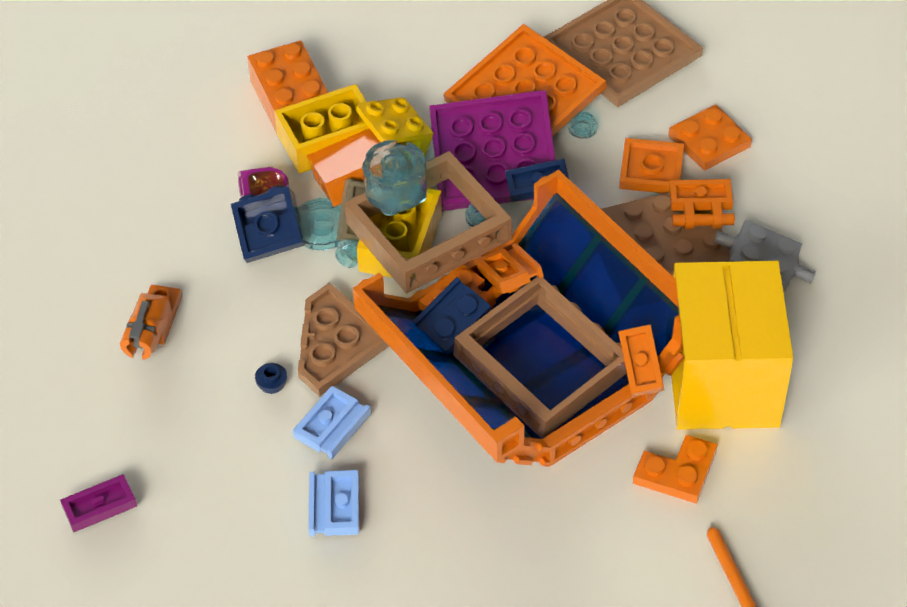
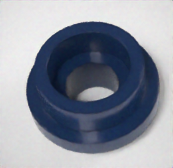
[255,363,287,394]

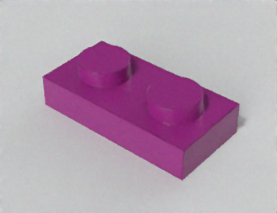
[60,474,137,533]

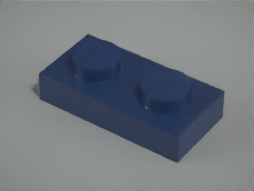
[505,158,570,202]

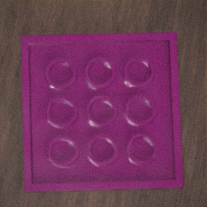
[429,90,556,211]

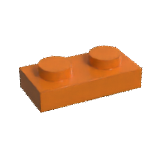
[618,324,664,397]

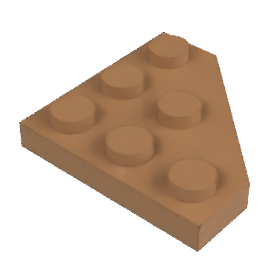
[298,283,389,397]

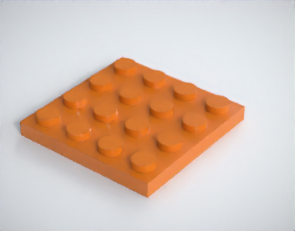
[443,24,607,137]

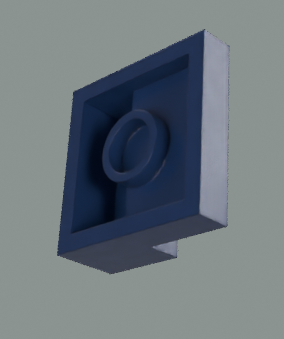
[231,186,305,263]

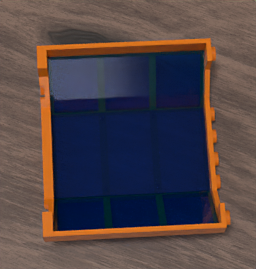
[353,170,684,467]

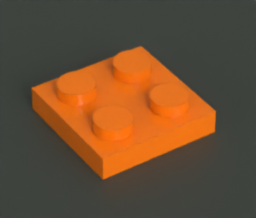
[668,104,752,171]
[619,138,684,193]

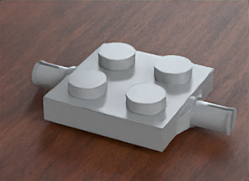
[713,220,816,292]

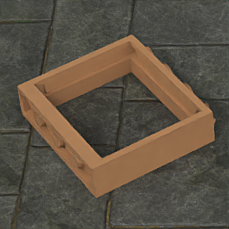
[345,151,512,294]
[453,277,627,439]

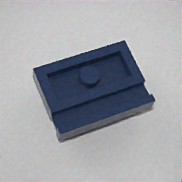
[412,277,492,355]

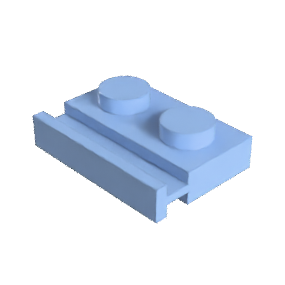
[293,386,371,459]
[309,470,359,536]

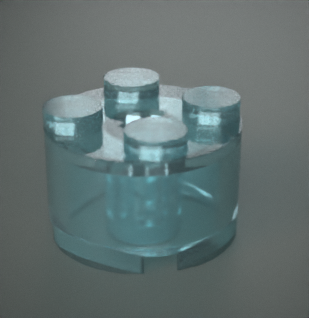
[362,140,427,216]

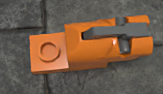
[120,284,182,360]

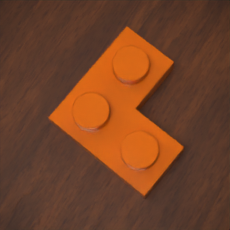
[633,435,718,504]

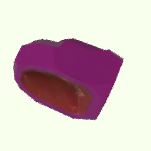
[238,167,289,197]

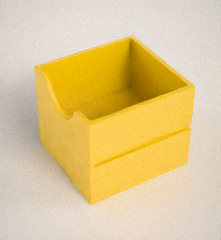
[667,261,793,430]

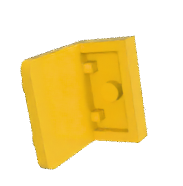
[356,97,434,161]

